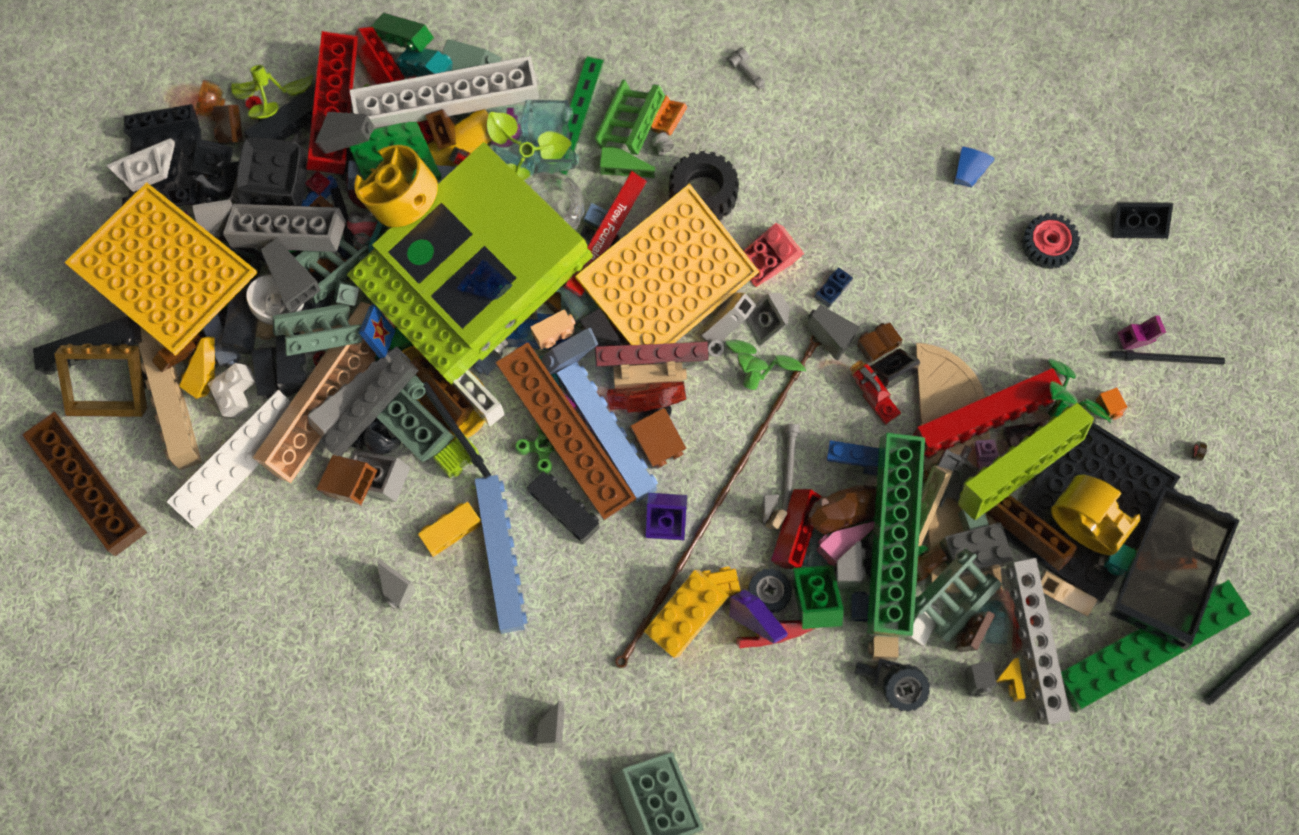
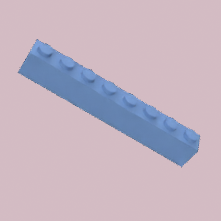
[475,475,528,634]

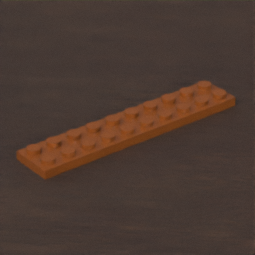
[496,342,636,521]

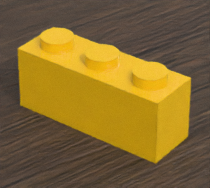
[418,502,482,557]

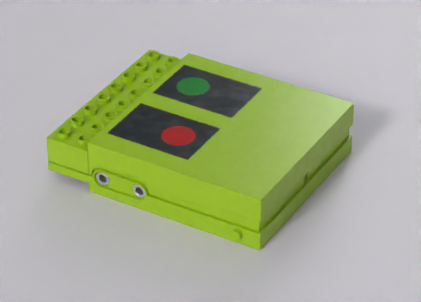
[347,142,593,385]

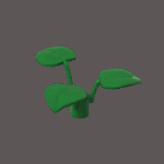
[1048,358,1111,424]

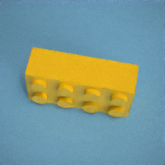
[644,570,729,658]

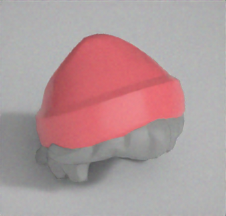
[347,211,378,241]

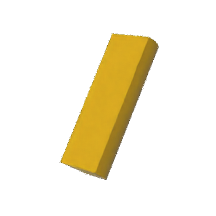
[428,109,492,166]

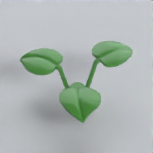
[725,340,807,390]

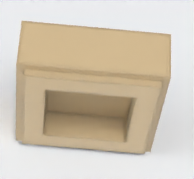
[765,509,787,530]

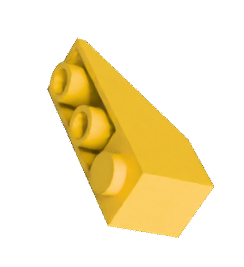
[179,336,215,399]

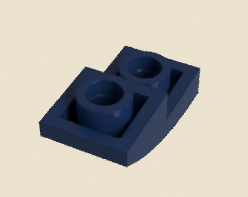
[814,267,853,308]

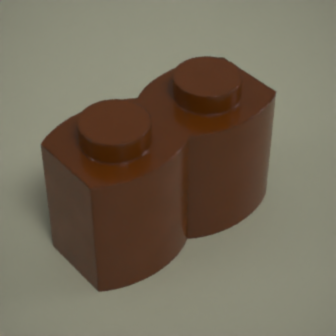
[857,322,903,363]

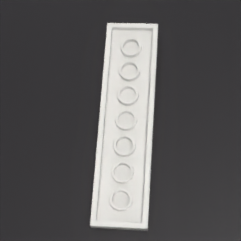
[166,390,291,528]

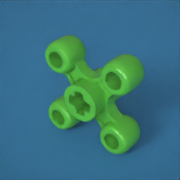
[515,424,555,474]

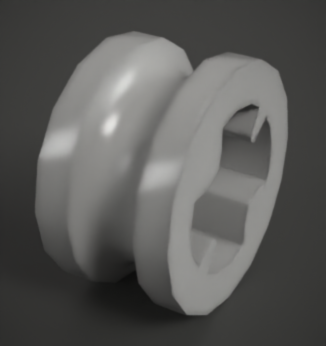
[707,338,724,357]

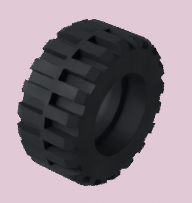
[669,151,739,221]

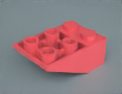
[743,223,805,287]

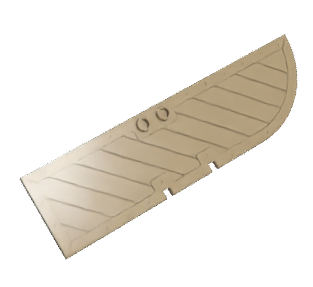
[915,343,1003,593]

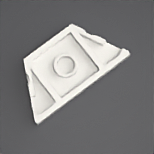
[107,138,175,192]

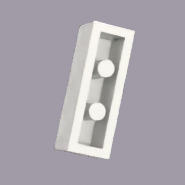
[453,370,505,426]

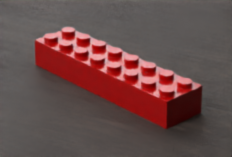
[307,31,358,175]
[912,368,1063,459]

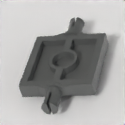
[936,445,979,507]

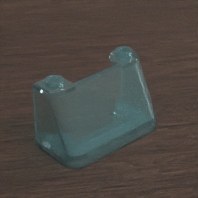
[520,100,579,178]

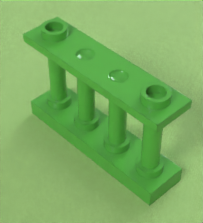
[594,80,665,155]

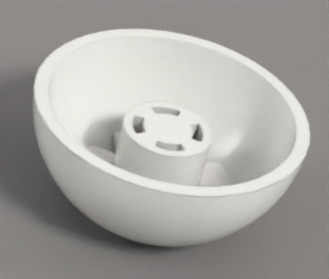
[247,275,304,325]

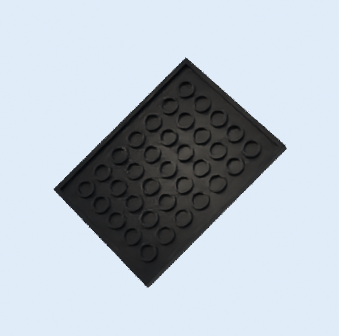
[1003,422,1180,604]

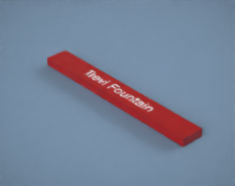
[564,171,647,297]

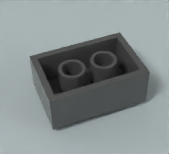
[940,523,1014,578]

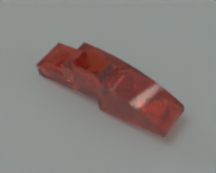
[607,381,687,413]

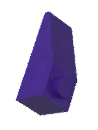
[729,590,788,644]

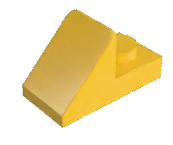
[996,658,1025,702]

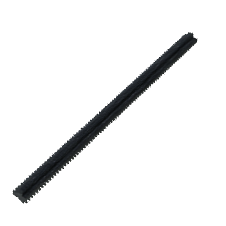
[1204,613,1299,705]

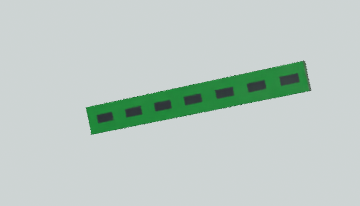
[546,56,604,186]

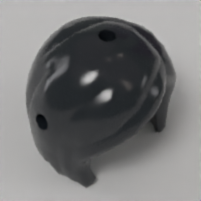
[363,419,401,455]

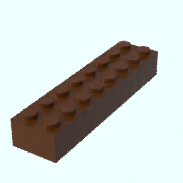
[22,411,148,557]

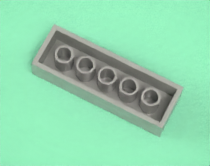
[223,204,346,252]

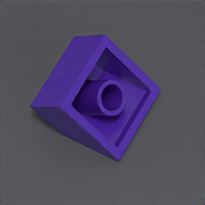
[646,493,687,541]

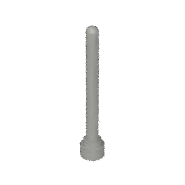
[783,424,800,512]

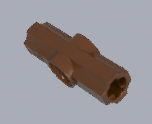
[916,545,948,583]

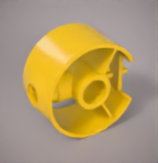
[355,145,438,227]
[1051,475,1140,555]

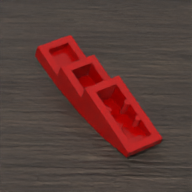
[736,620,816,648]

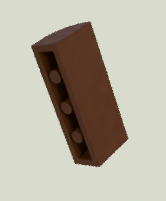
[411,355,474,432]

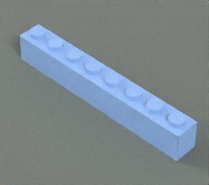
[557,362,658,502]

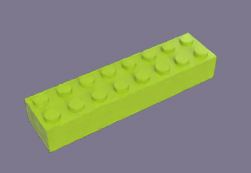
[958,403,1094,521]

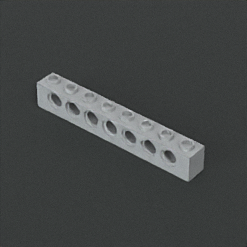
[1005,558,1071,725]

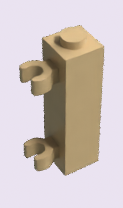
[614,361,687,391]

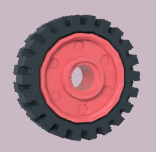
[1022,213,1080,269]

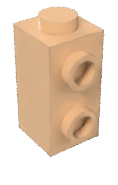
[531,310,576,349]

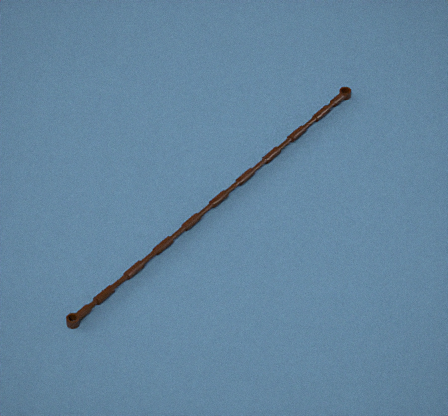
[616,335,821,669]

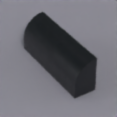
[222,278,259,355]

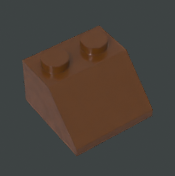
[211,105,243,143]

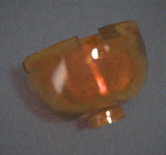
[195,80,226,117]

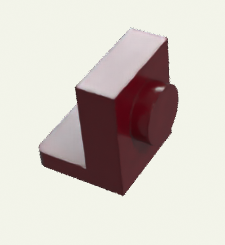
[306,171,331,195]

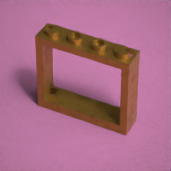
[55,344,147,417]

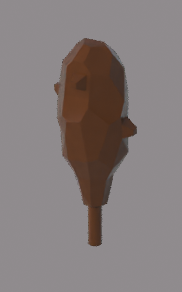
[807,485,876,535]

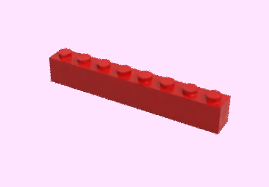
[354,27,435,145]

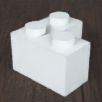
[208,363,256,418]

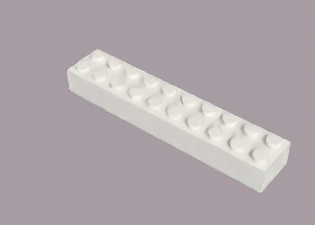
[350,56,539,129]

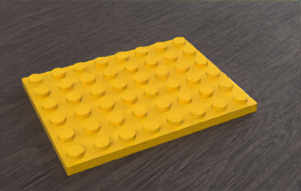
[64,182,257,356]
[575,184,759,365]

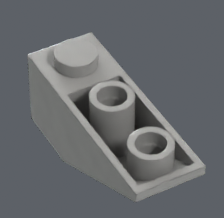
[701,292,756,347]

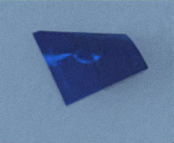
[457,260,512,299]

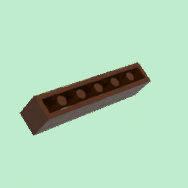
[986,495,1077,571]

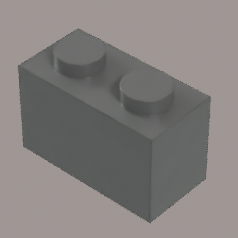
[965,661,997,698]

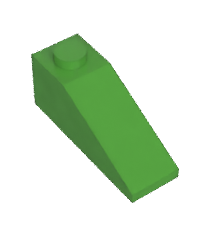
[600,146,655,178]

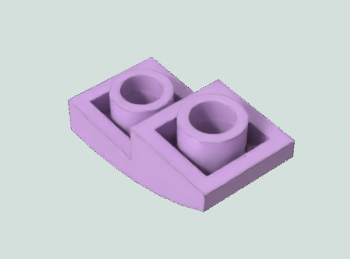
[975,439,999,472]

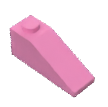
[816,521,874,567]

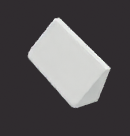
[908,604,942,647]

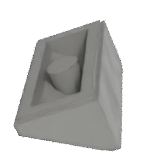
[761,495,779,524]

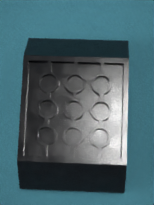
[122,104,201,207]

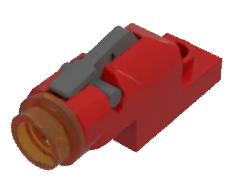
[849,360,901,425]

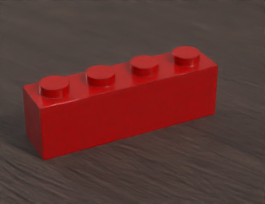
[771,489,822,569]

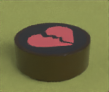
[1192,441,1207,461]

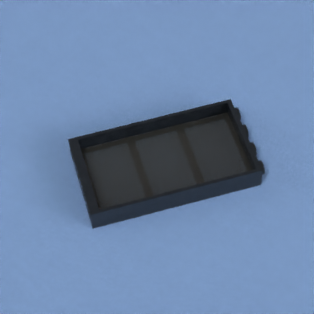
[1109,486,1240,650]

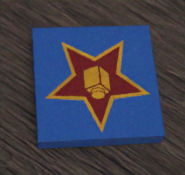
[359,304,395,359]

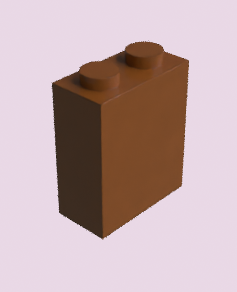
[629,408,687,469]
[316,455,377,505]

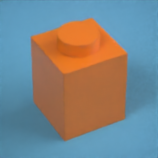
[1096,387,1128,420]

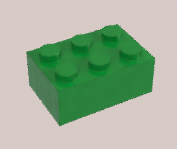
[793,565,844,629]

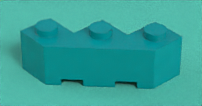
[395,48,453,77]

